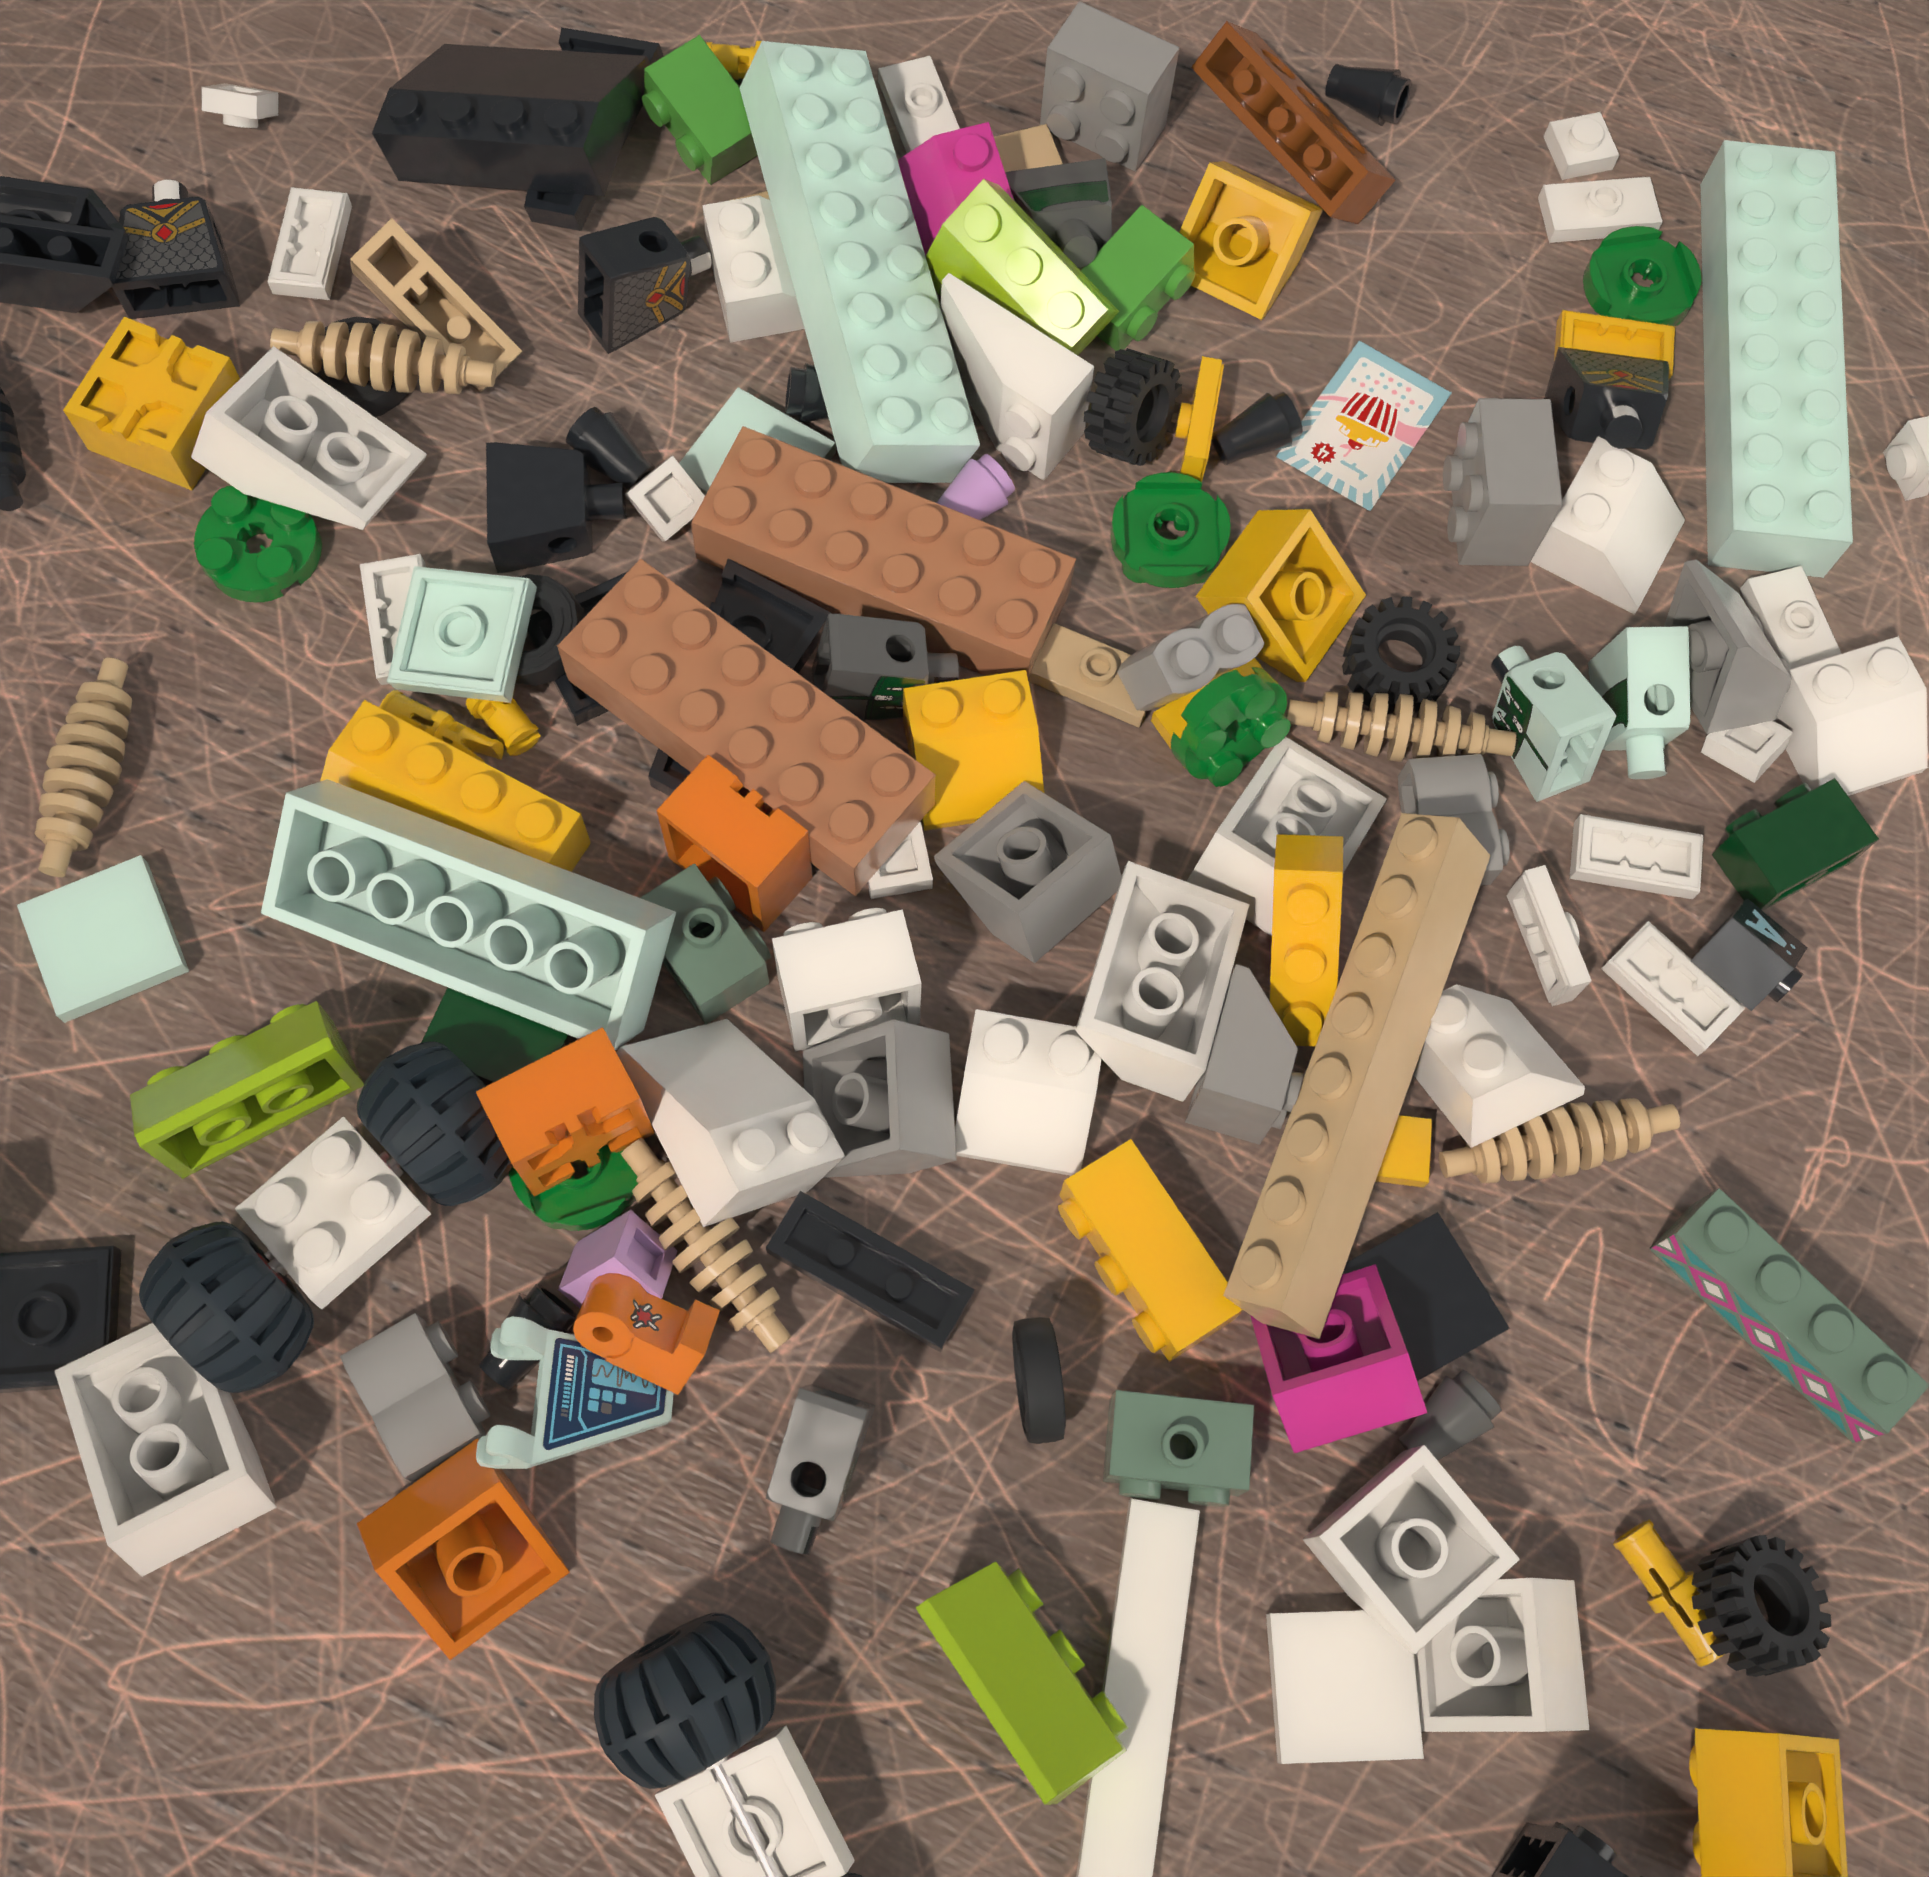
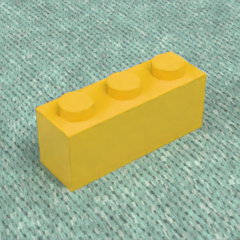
[1270,834,1343,1047]
[1058,1139,1243,1362]

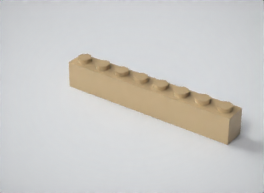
[1223,813,1491,1339]

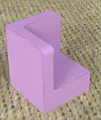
[558,1210,677,1308]

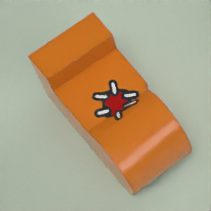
[573,1273,720,1395]

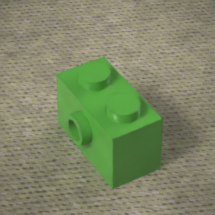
[642,35,758,185]
[1081,205,1195,351]

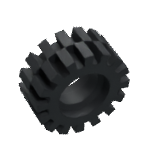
[1083,348,1182,466]
[1342,596,1460,714]
[1692,1535,1831,1677]

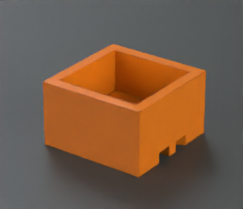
[656,755,813,932]
[476,1027,655,1196]

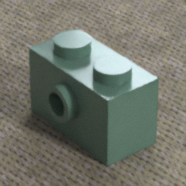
[640,863,771,1024]
[1103,1390,1254,1507]

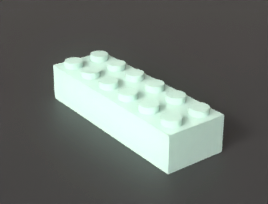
[261,779,676,1051]

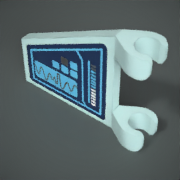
[476,1316,674,1469]

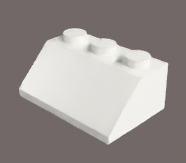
[1075,861,1249,1102]

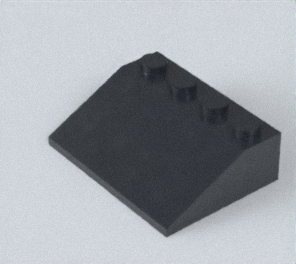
[372,44,650,196]

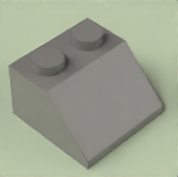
[1664,560,1792,734]
[934,781,1122,963]
[1185,964,1303,1145]
[803,1019,956,1178]

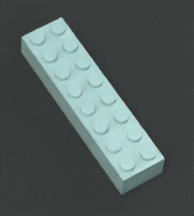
[740,41,980,483]
[1700,140,1853,578]

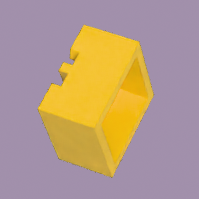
[63,317,240,491]

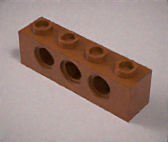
[1191,21,1396,224]

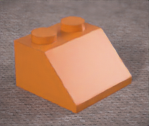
[357,1438,570,1660]

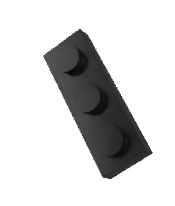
[766,1191,975,1353]

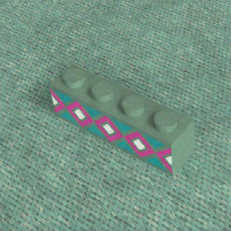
[1650,1188,1929,1443]

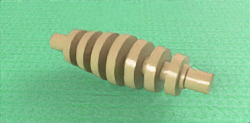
[270,321,496,394]
[35,658,132,877]
[1286,692,1516,762]
[1439,1098,1680,1184]
[621,1138,792,1353]

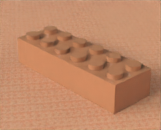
[691,426,1076,681]
[557,559,936,896]

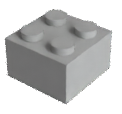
[1040,1,1180,172]
[1443,398,1562,566]

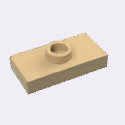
[1029,623,1147,728]

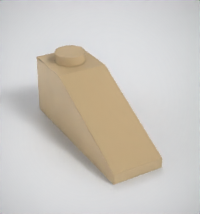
[350,218,522,392]

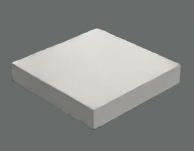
[1266,1610,1424,1764]

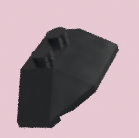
[0,176,129,313]

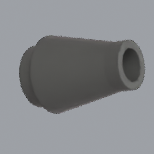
[1398,1369,1502,1461]

